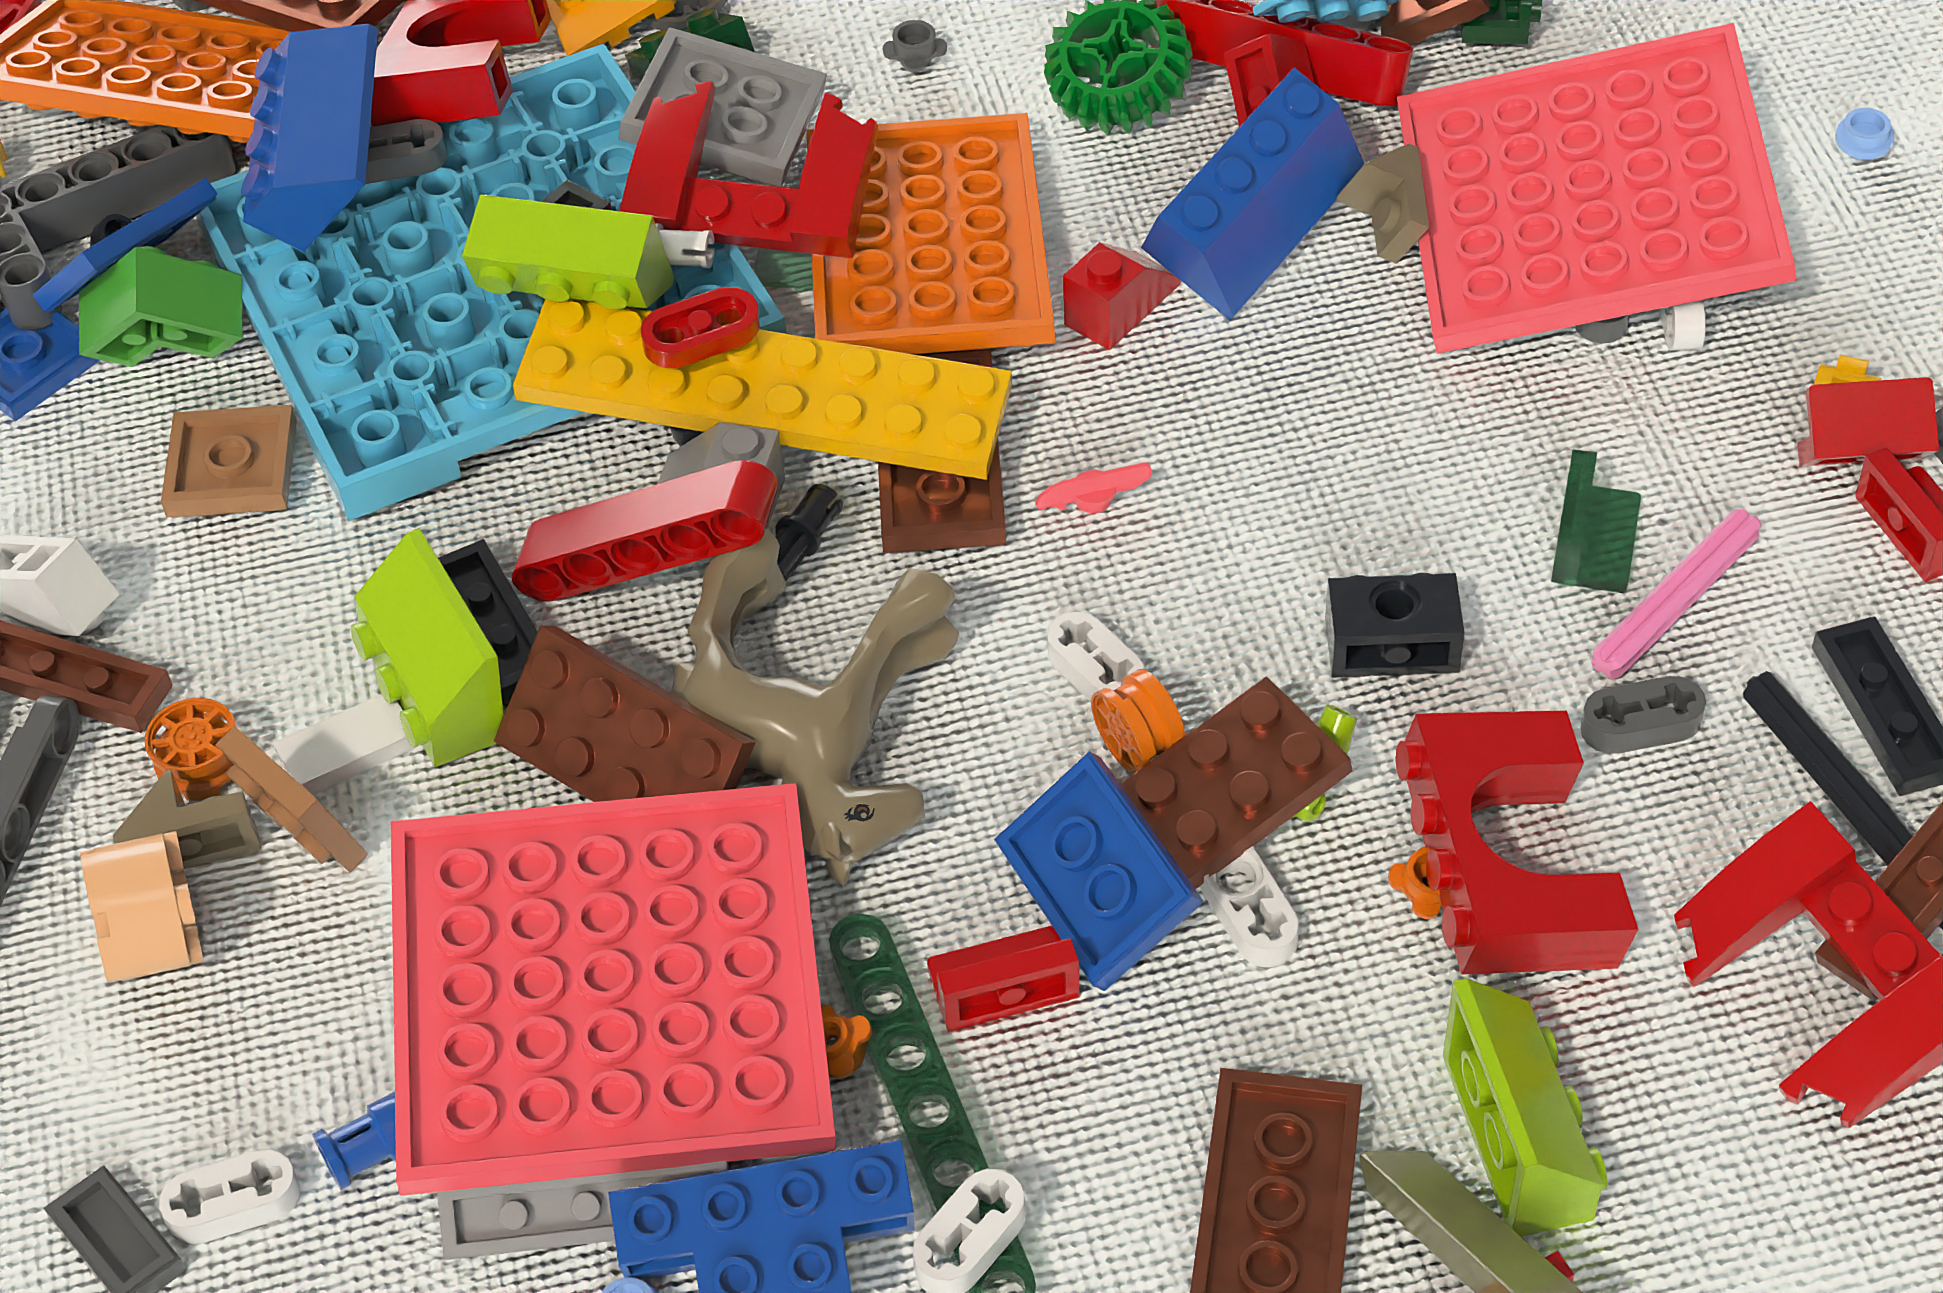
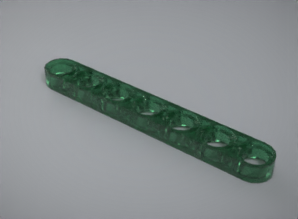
[829,913,1037,1293]

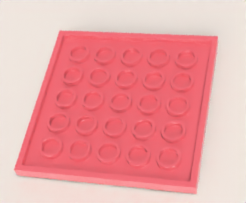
[1397,23,1797,354]
[391,783,836,1196]

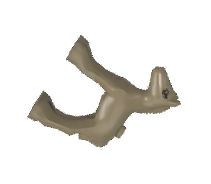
[670,528,959,888]

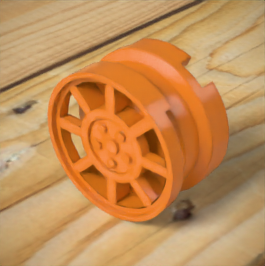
[1091,669,1186,774]
[144,698,237,801]

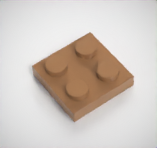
[161,405,297,518]
[215,726,368,873]

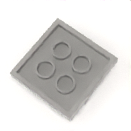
[618,27,827,187]

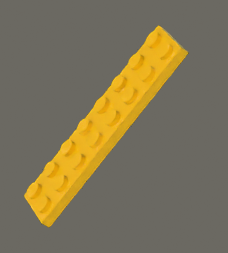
[513,298,1012,480]

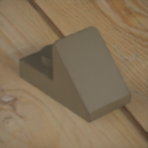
[1336,144,1429,264]
[113,770,261,869]

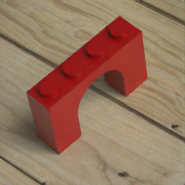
[371,0,551,127]
[1395,710,1639,975]

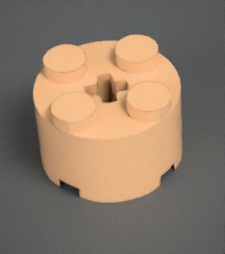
[80,831,204,983]

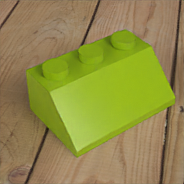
[462,194,674,309]
[350,528,504,767]
[1443,978,1608,1237]

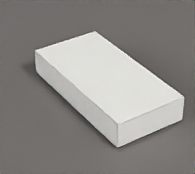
[272,694,419,795]

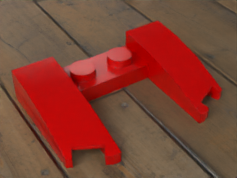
[619,81,878,258]
[1674,801,1943,1128]

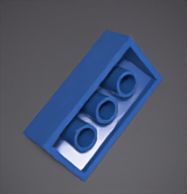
[241,24,378,252]
[1141,68,1365,321]

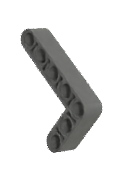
[0,125,237,330]

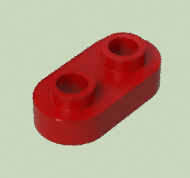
[641,287,760,368]

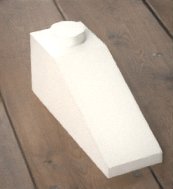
[0,535,120,636]

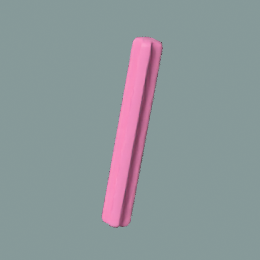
[1591,508,1761,680]

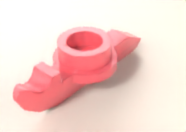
[1035,462,1152,513]

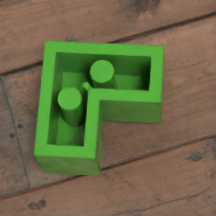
[79,246,243,367]

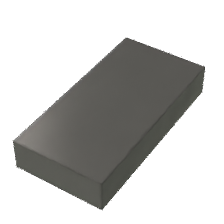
[43,1165,187,1293]

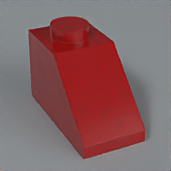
[1063,242,1181,350]

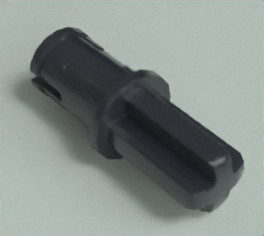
[775,484,843,581]

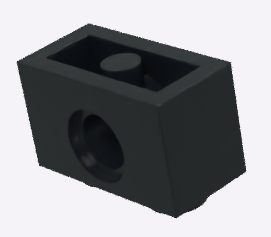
[1325,573,1465,678]

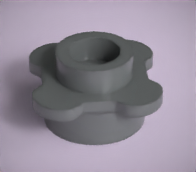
[882,20,947,72]

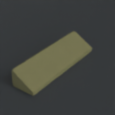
[1359,1150,1583,1293]

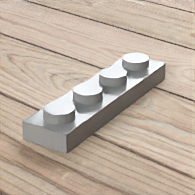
[437,1161,729,1260]

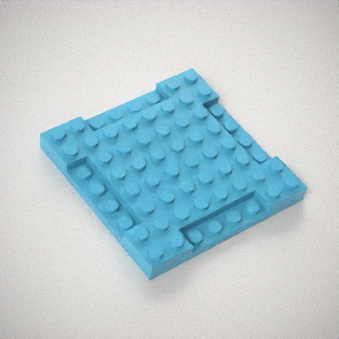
[196,43,786,521]

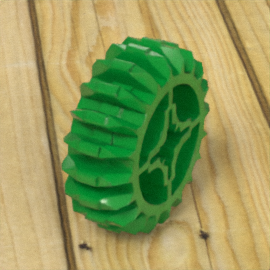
[1044,0,1193,136]

